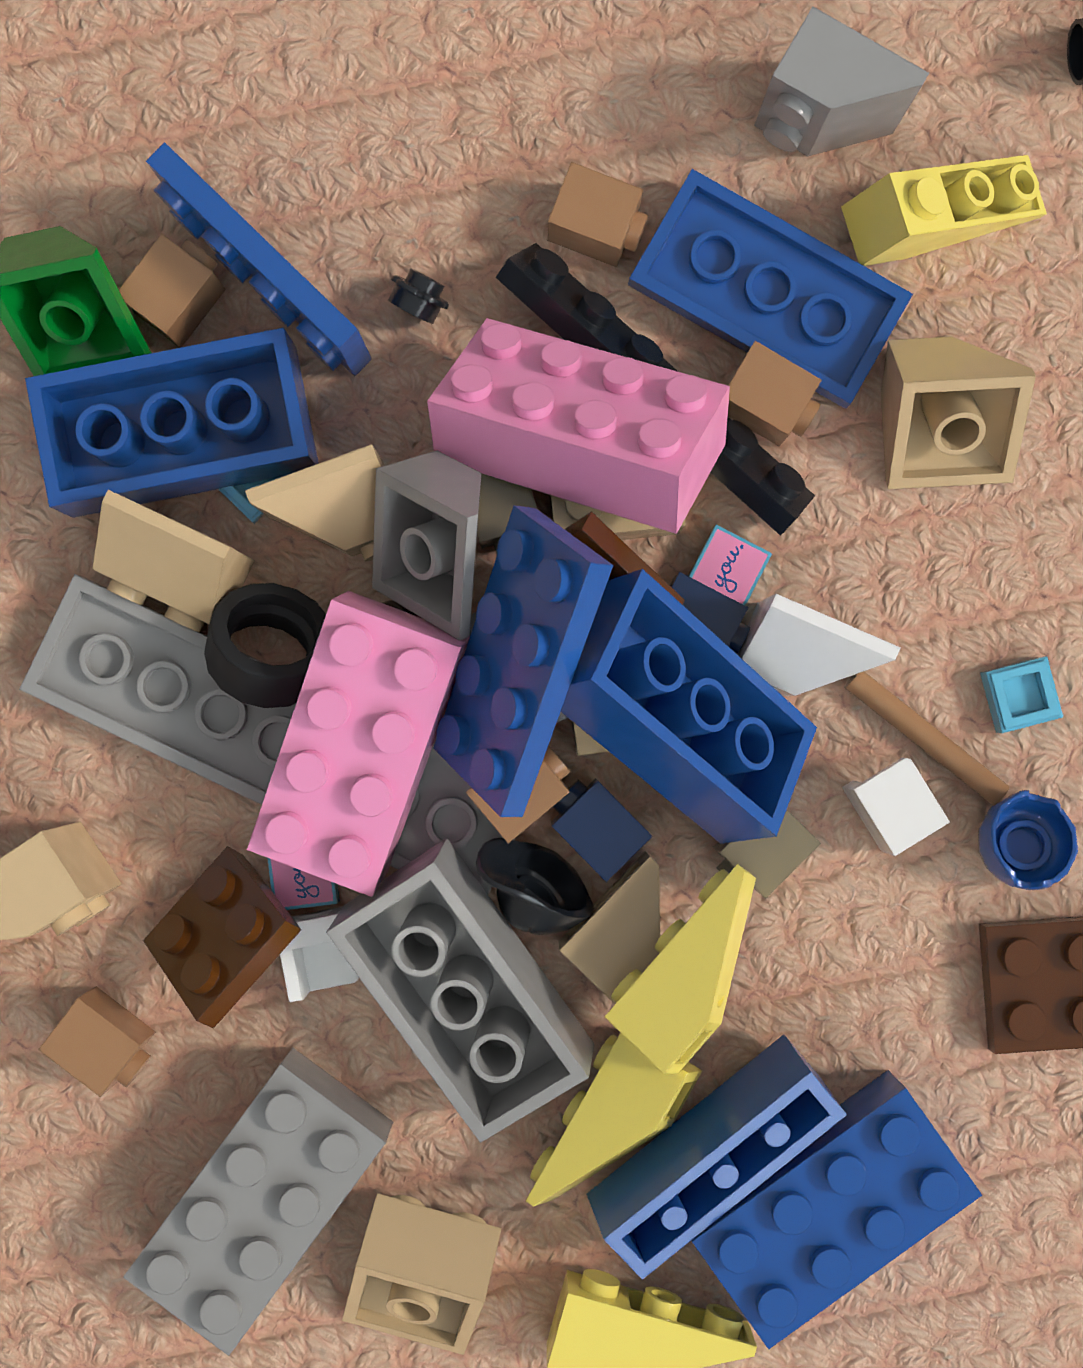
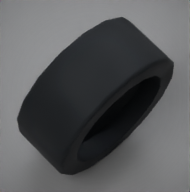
[204,583,326,708]

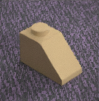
[559,851,661,1004]

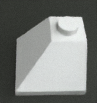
[737,594,901,696]

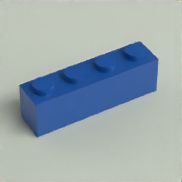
[586,1034,847,1280]

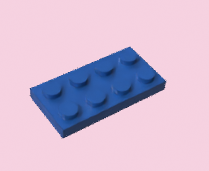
[146,142,372,377]
[628,169,913,409]
[433,505,613,817]

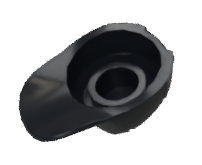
[476,838,594,935]

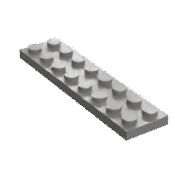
[19,574,515,894]

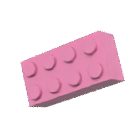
[427,318,730,534]
[247,591,470,897]

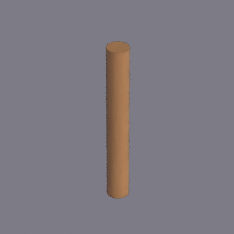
[844,671,1009,805]

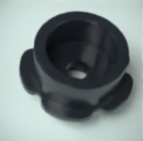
[388,268,449,324]

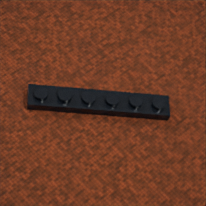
[495,243,815,536]

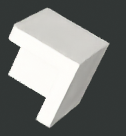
[842,758,950,856]
[280,907,359,1002]

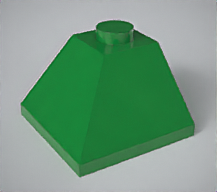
[0,226,151,376]

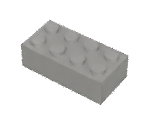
[326,838,594,1143]
[123,1048,393,1356]

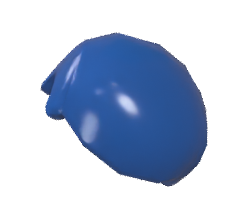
[978,790,1078,890]

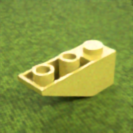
[841,155,1047,266]
[605,864,756,1074]
[526,1032,702,1207]
[546,1269,757,1368]

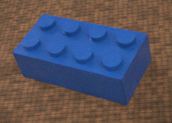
[25,327,319,518]
[561,569,817,844]
[691,1070,982,1349]

